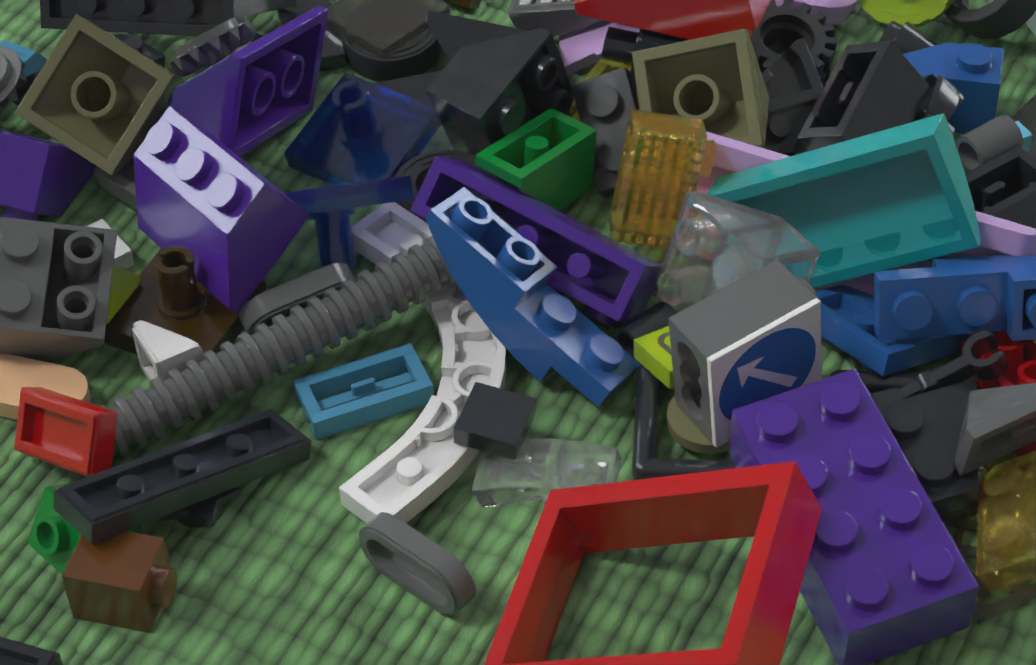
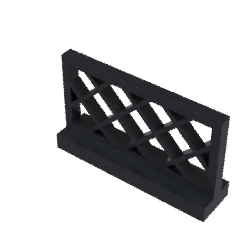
[40,0,296,36]

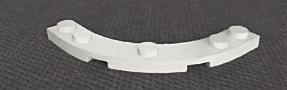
[339,199,507,524]

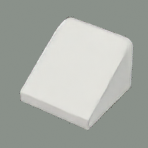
[132,320,203,381]

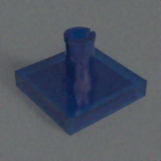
[284,72,441,205]
[285,176,414,270]

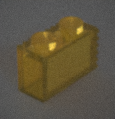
[609,109,715,252]

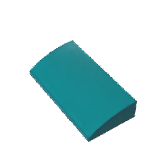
[704,113,981,288]

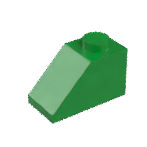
[475,108,597,211]

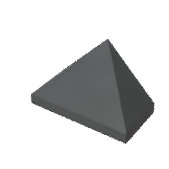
[954,383,1036,476]

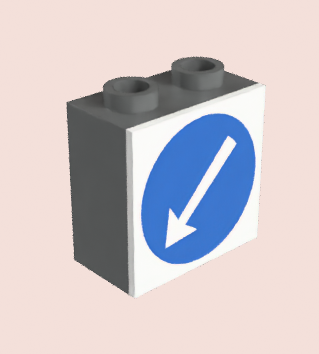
[668,260,822,448]

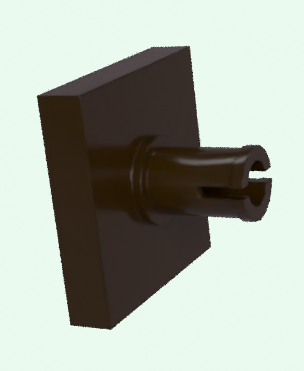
[104,246,267,355]

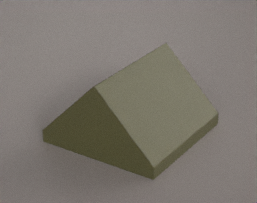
[632,28,769,168]

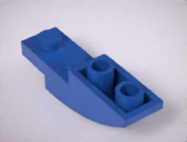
[425,187,641,407]
[874,255,1036,341]

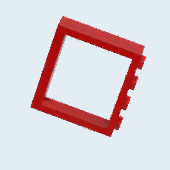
[484,461,822,665]

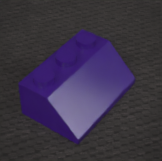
[166,5,329,157]
[134,106,311,314]
[0,129,97,221]

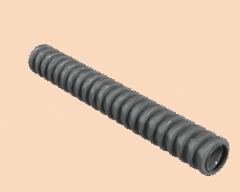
[100,236,457,459]

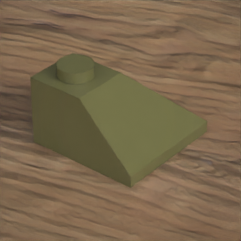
[14,14,186,176]

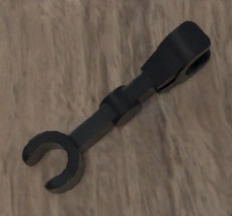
[870,331,1009,406]

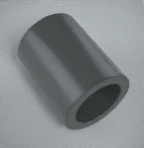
[955,115,1023,171]

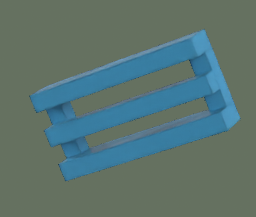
[293,343,434,440]

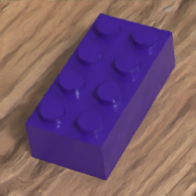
[729,369,979,665]

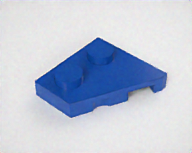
[816,284,968,376]

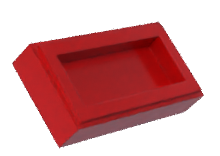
[14,387,118,477]

